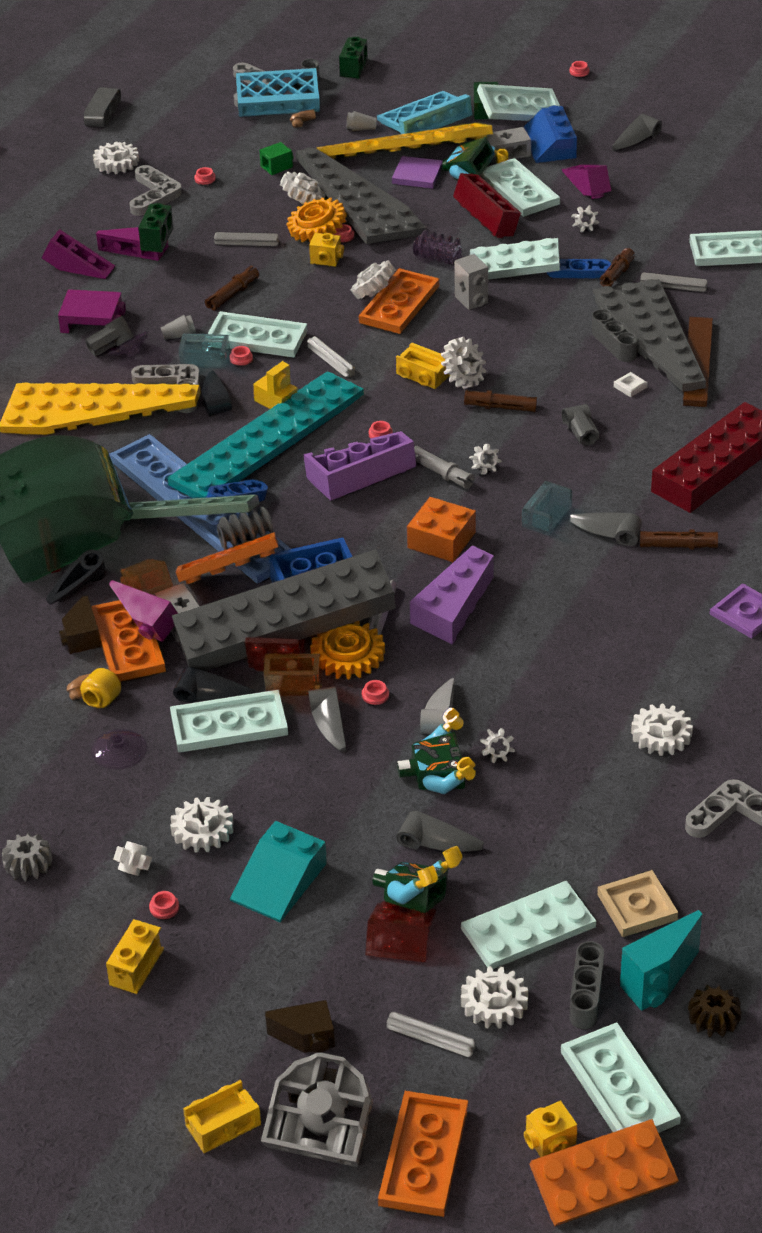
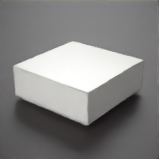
[614,372,648,397]

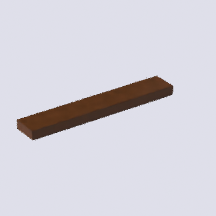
[683,317,713,407]

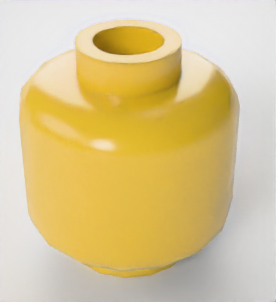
[80,668,121,708]

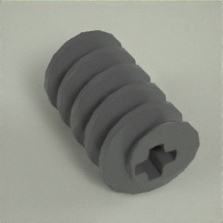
[217,507,274,550]

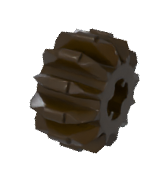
[688,984,742,1038]

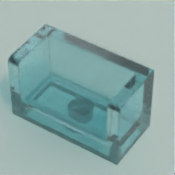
[179,333,230,369]
[522,481,572,536]

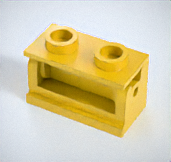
[396,343,450,389]
[106,919,164,994]
[183,1080,261,1153]

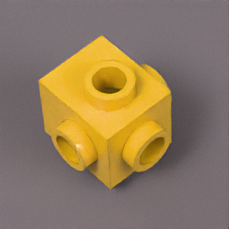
[309,233,344,266]
[524,1100,577,1157]

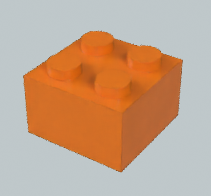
[407,497,476,562]

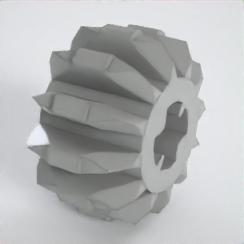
[2,832,52,882]

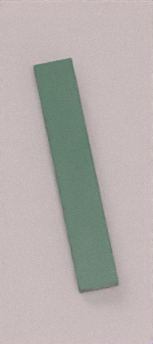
[111,495,259,520]

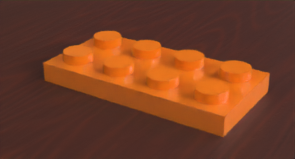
[359,268,439,334]
[176,532,279,584]
[91,600,166,682]
[378,1091,468,1217]
[529,1119,679,1226]

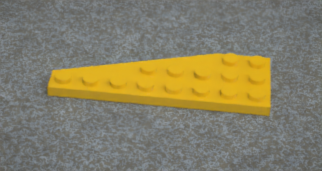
[316,123,493,159]
[0,382,201,435]

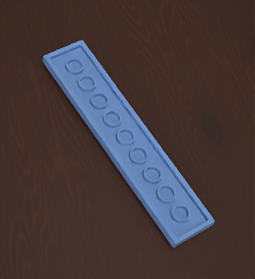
[110,434,291,584]

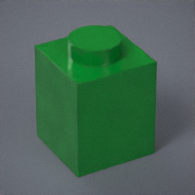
[259,142,294,175]

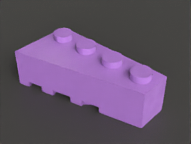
[303,431,416,501]
[410,545,494,645]

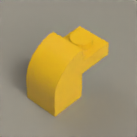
[253,361,298,409]

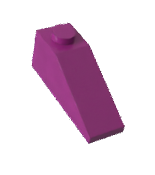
[562,165,611,199]
[96,227,169,261]
[41,229,115,279]
[109,580,178,642]

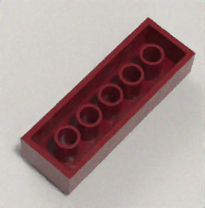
[651,402,762,513]

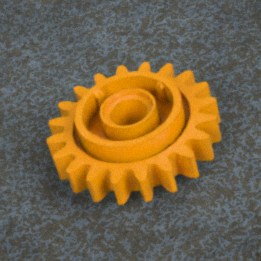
[286,197,347,242]
[310,621,385,680]

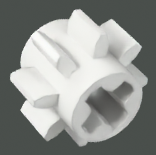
[571,205,599,233]
[469,444,502,475]
[480,728,515,763]
[113,841,152,876]

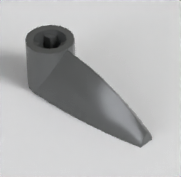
[612,113,662,151]
[570,512,642,546]
[308,686,346,752]
[396,811,484,852]

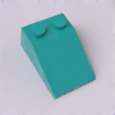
[230,821,327,922]
[620,910,702,1011]

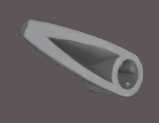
[420,678,455,734]

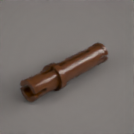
[599,248,635,287]
[204,266,259,311]
[464,390,537,412]
[640,529,718,550]

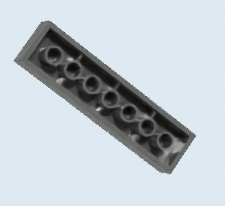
[172,549,396,671]

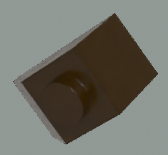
[59,596,101,654]
[265,1000,335,1053]

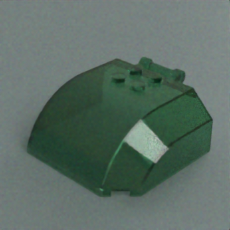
[0,435,134,584]

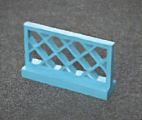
[236,68,320,117]
[377,91,472,134]

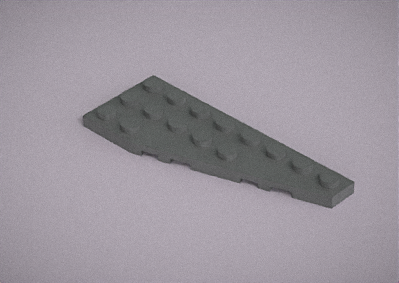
[296,147,426,244]
[593,279,706,392]

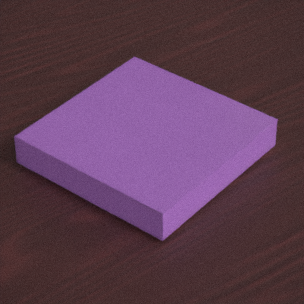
[392,156,443,189]
[710,583,762,639]

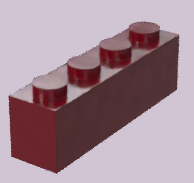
[453,173,521,238]

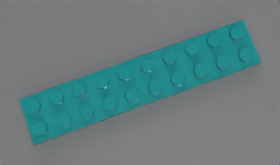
[168,371,364,498]

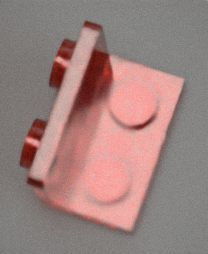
[244,637,306,673]
[365,900,436,962]

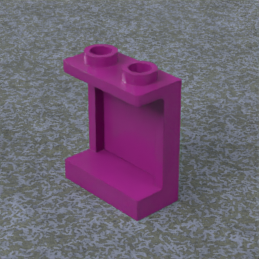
[58,289,126,333]

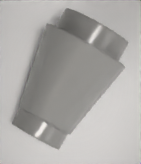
[346,111,377,132]
[161,315,196,340]

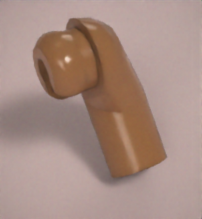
[290,109,316,128]
[67,673,91,700]

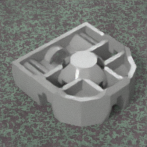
[261,1053,373,1167]

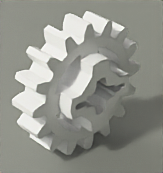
[93,142,139,174]
[280,172,326,204]
[350,260,396,300]
[441,337,486,389]
[631,704,693,756]
[170,797,233,852]
[461,966,528,1029]

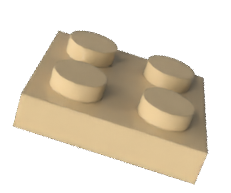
[598,870,678,937]

